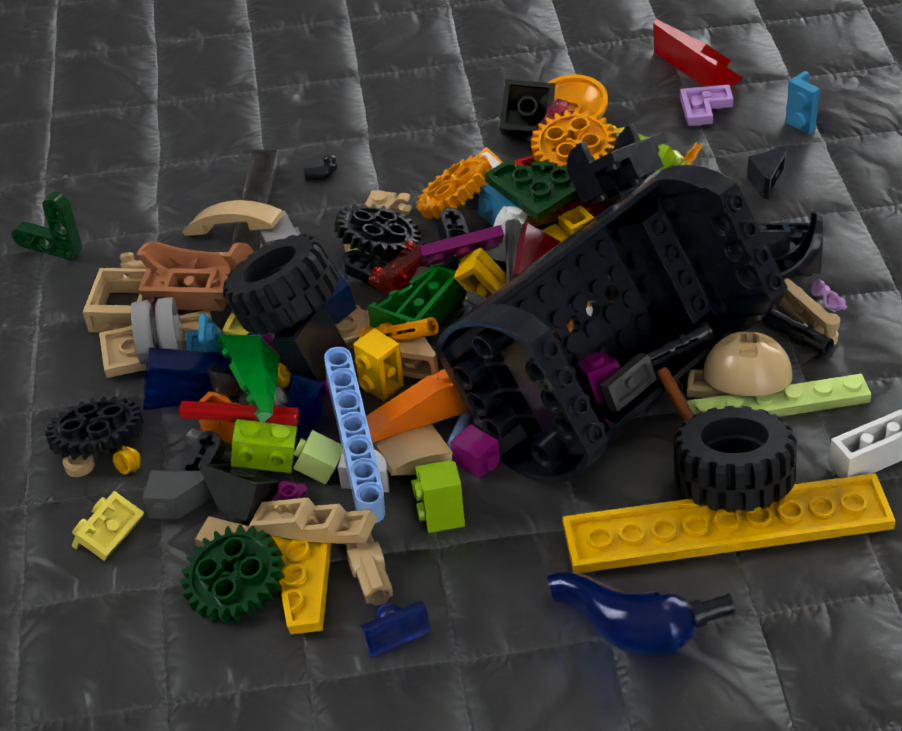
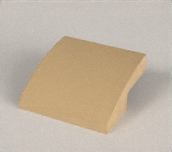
[372,424,453,476]

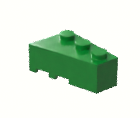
[368,264,462,342]

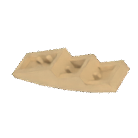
[249,498,377,544]

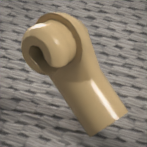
[120,252,147,269]

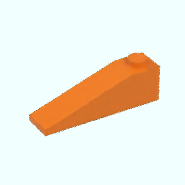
[366,369,468,443]

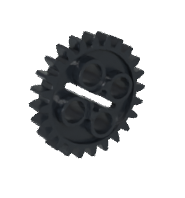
[334,203,421,260]
[45,396,144,460]

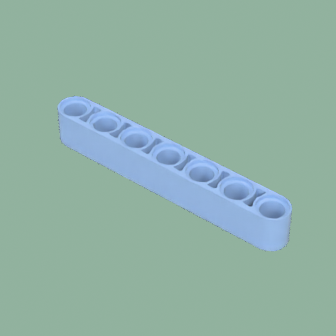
[324,347,385,523]

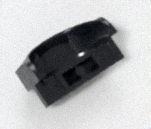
[567,123,667,208]
[757,211,823,281]

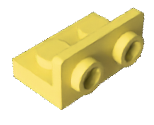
[72,491,144,561]

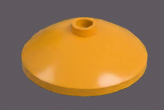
[547,74,608,120]

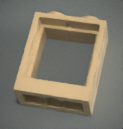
[83,268,154,333]

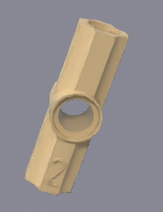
[344,533,393,606]

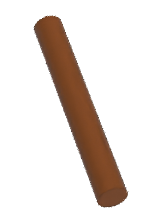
[657,367,694,421]

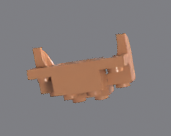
[136,242,255,311]

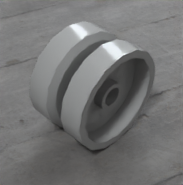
[131,297,183,364]

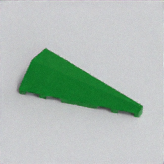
[215,334,280,423]

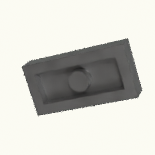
[600,353,657,412]

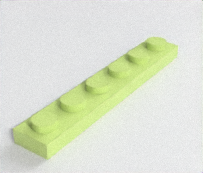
[687,374,871,417]

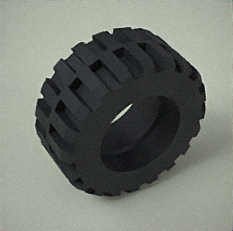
[223,234,338,335]
[673,406,797,513]

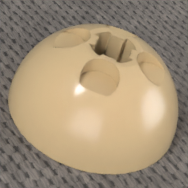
[703,331,792,396]

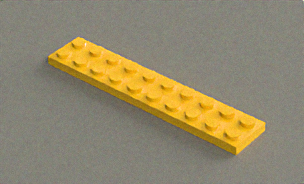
[562,473,895,574]

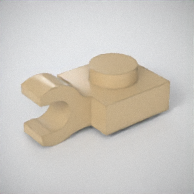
[365,190,412,215]

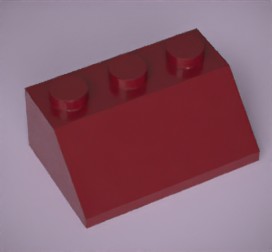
[513,223,561,277]

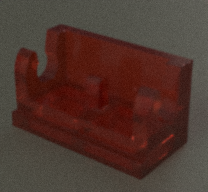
[368,240,427,296]

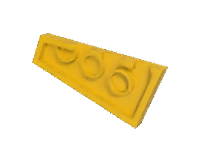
[271,535,332,634]

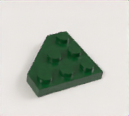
[484,161,579,222]

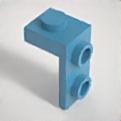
[185,314,225,361]

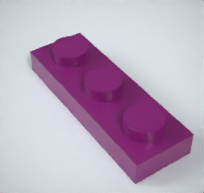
[419,225,504,265]

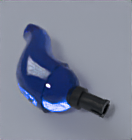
[547,572,736,657]

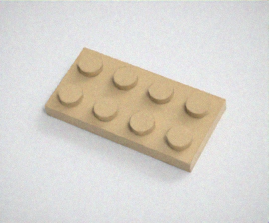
[99,311,212,378]

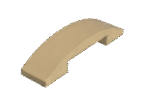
[183,200,284,236]

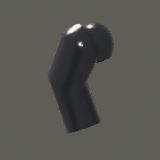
[304,155,338,181]

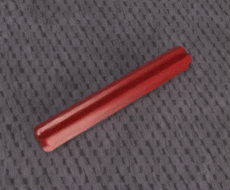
[179,400,300,426]

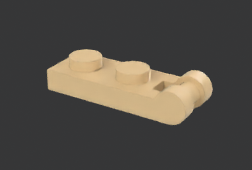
[779,278,840,346]

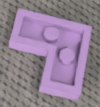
[680,85,734,126]

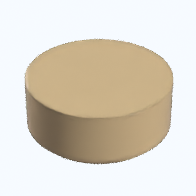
[63,455,95,477]

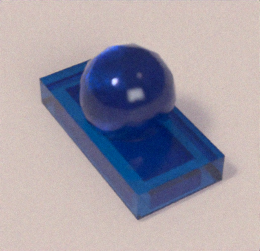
[286,375,325,440]
[360,600,432,657]

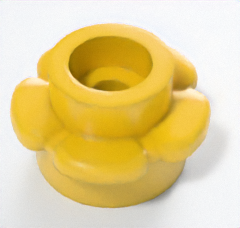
[113,446,141,474]

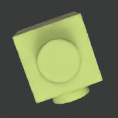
[293,430,343,485]

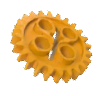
[531,109,616,167]
[416,155,493,220]

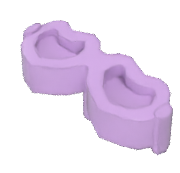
[811,279,847,311]

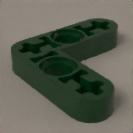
[11,192,82,260]

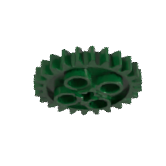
[180,525,285,624]

